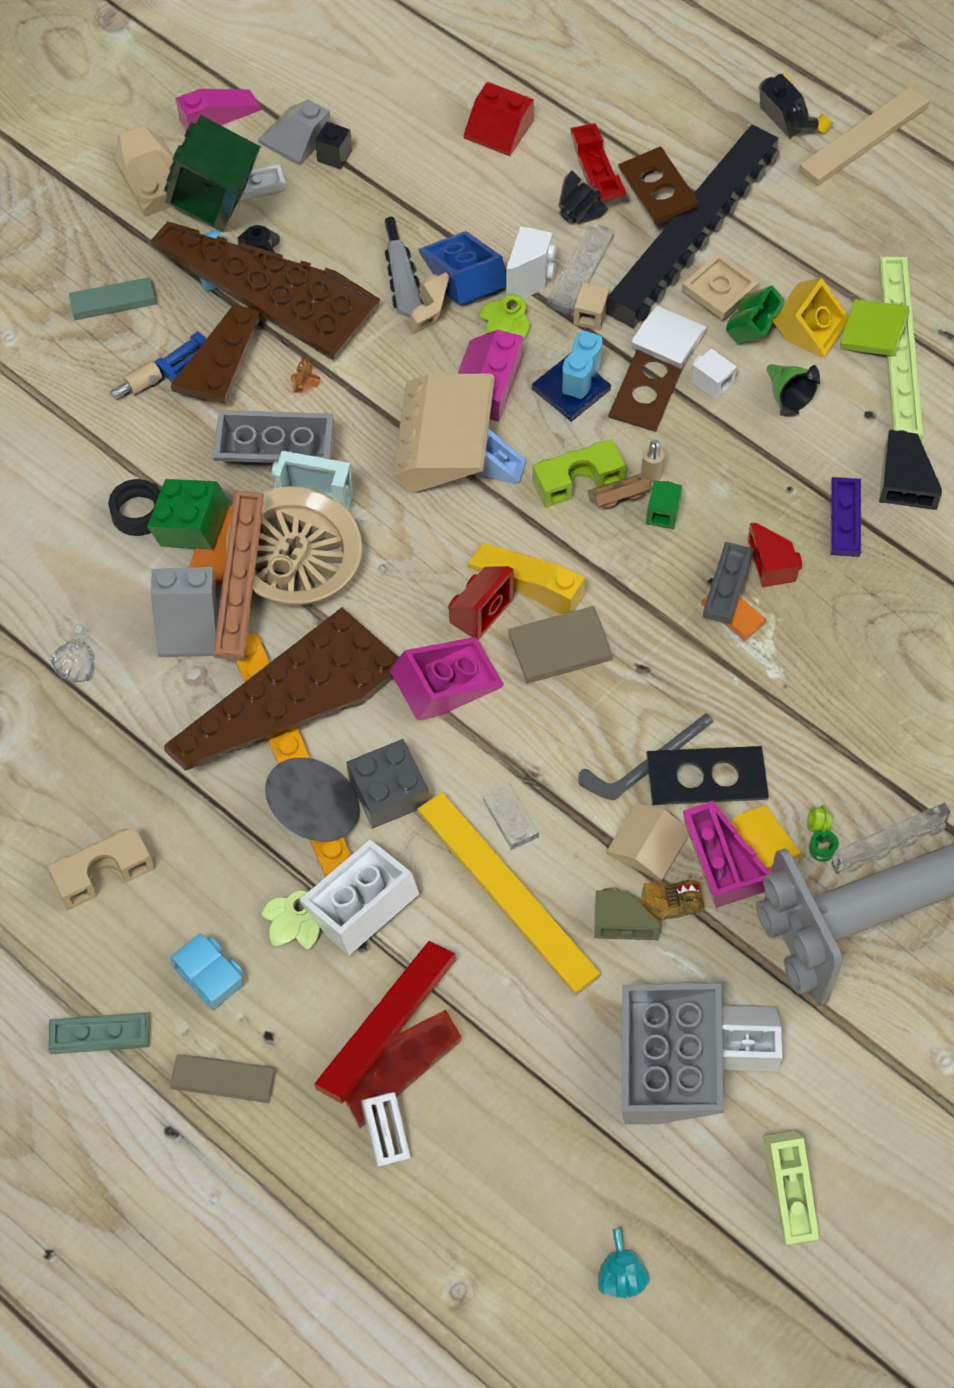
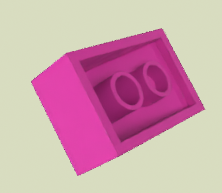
[390,637,504,720]

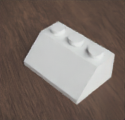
[300,839,419,955]

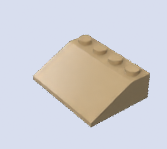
[392,374,495,493]

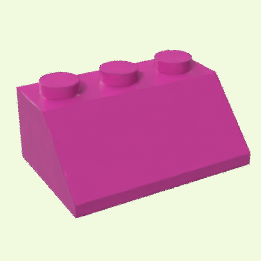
[457,329,523,421]

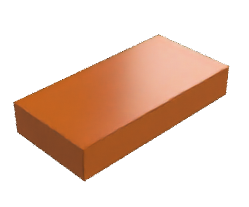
[701,595,766,642]

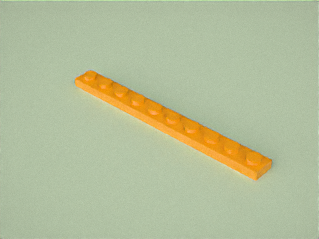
[235,632,351,877]

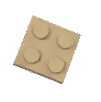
[681,253,760,320]

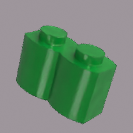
[726,285,784,344]

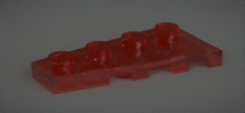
[345,1010,461,1129]

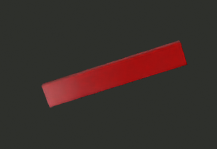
[314,941,456,1104]

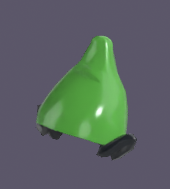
[767,364,820,417]

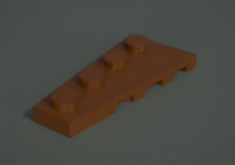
[171,304,261,404]

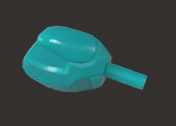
[598,1228,650,1298]

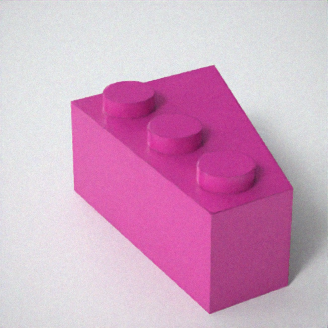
[683,801,771,908]

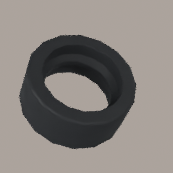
[108,479,160,536]

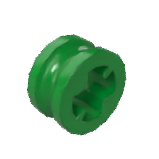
[808,830,839,862]

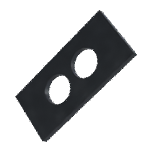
[646,746,769,805]

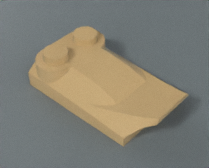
[114,126,173,217]

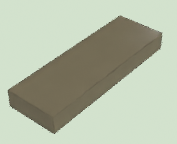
[170,1054,275,1103]

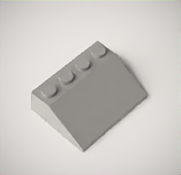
[622,983,724,1125]

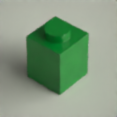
[646,480,682,529]

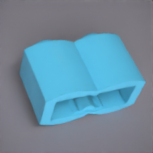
[562,330,602,399]
[170,933,243,1010]

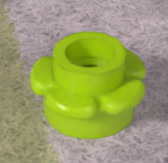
[807,805,833,832]

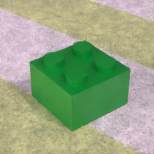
[147,479,230,549]

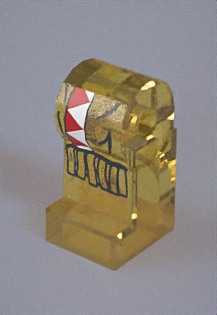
[641,880,705,921]

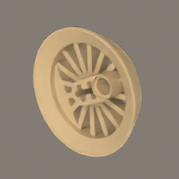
[226,486,362,605]

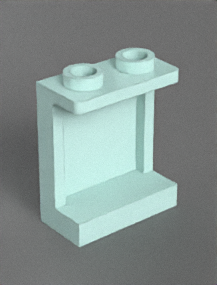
[271,451,353,511]

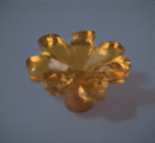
[291,357,320,393]

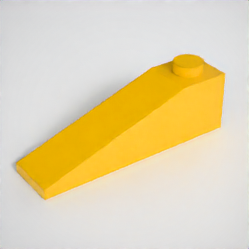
[468,543,585,614]

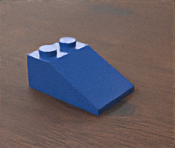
[419,231,506,305]

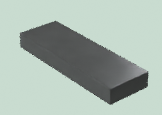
[702,542,754,624]

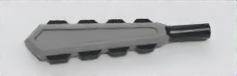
[385,217,423,318]

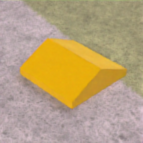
[730,805,801,871]

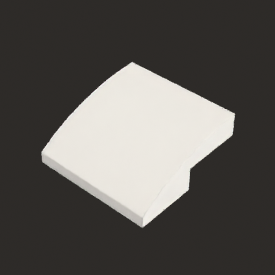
[631,306,707,369]

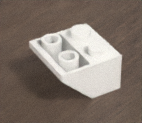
[722,1006,782,1072]

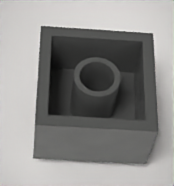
[346,739,429,829]

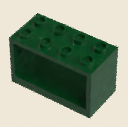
[163,115,261,232]

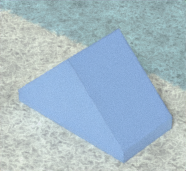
[476,429,526,484]

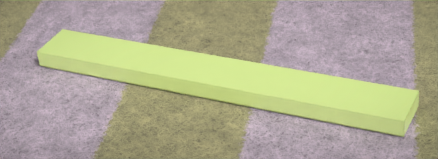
[879,257,923,441]

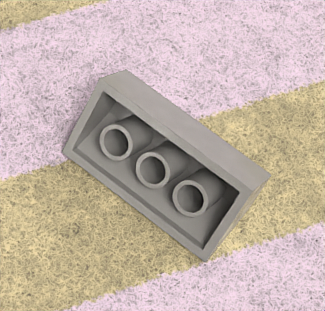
[213,410,335,463]

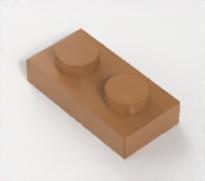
[587,474,652,508]

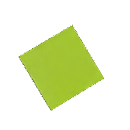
[840,299,910,356]

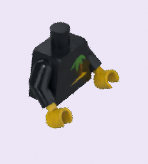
[758,72,834,139]

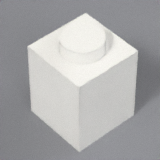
[691,348,737,400]

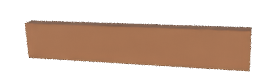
[214,490,264,661]

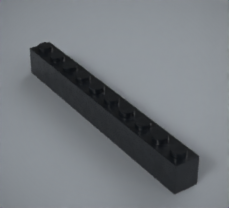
[606,124,779,329]

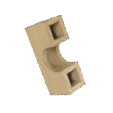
[48,826,154,910]

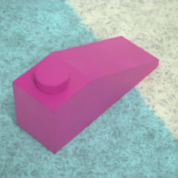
[176,89,261,131]

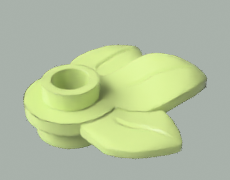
[261,890,320,950]

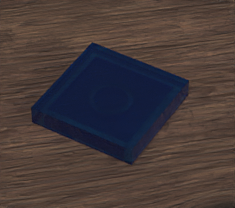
[532,352,611,422]

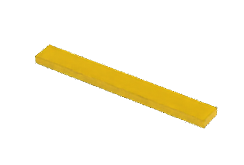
[417,792,601,996]

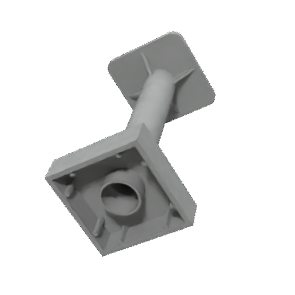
[756,843,954,1006]

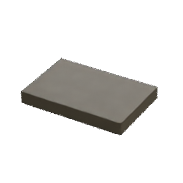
[508,606,613,684]

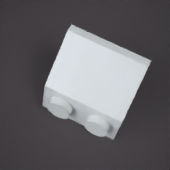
[506,226,556,299]

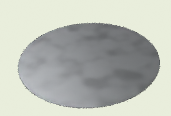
[265,758,359,841]

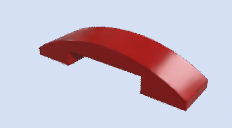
[570,123,626,202]

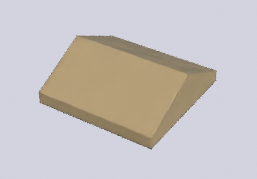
[606,802,689,882]

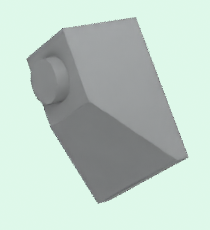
[258,100,331,165]

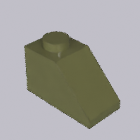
[594,888,660,941]

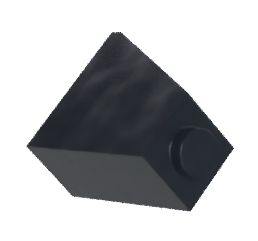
[879,430,942,510]

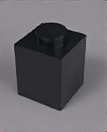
[315,122,352,170]

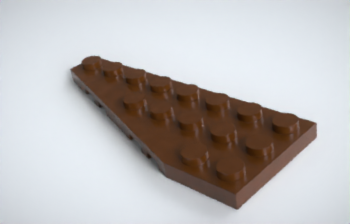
[151,221,380,361]
[164,607,399,771]

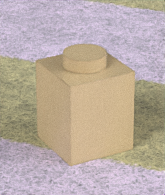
[573,282,610,331]

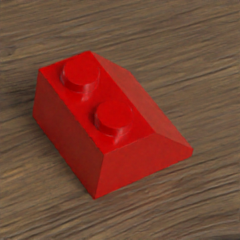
[463,81,534,156]
[448,566,514,640]

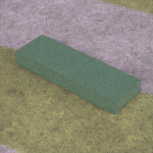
[69,277,156,320]
[49,1013,149,1054]

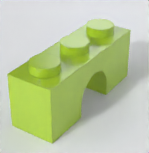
[532,439,626,508]

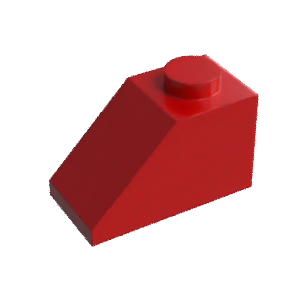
[747,522,802,588]

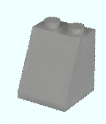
[151,567,220,657]

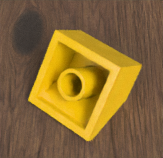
[772,278,849,357]

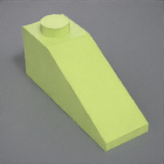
[762,1131,820,1245]

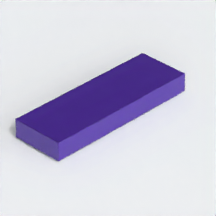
[830,477,861,557]

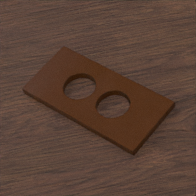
[617,146,700,225]
[608,350,686,432]

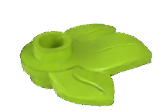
[478,294,530,341]

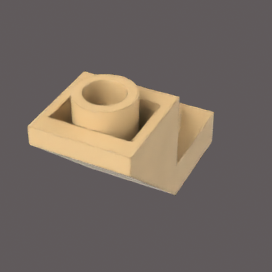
[407,273,449,334]

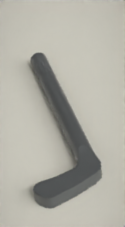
[578,713,713,800]

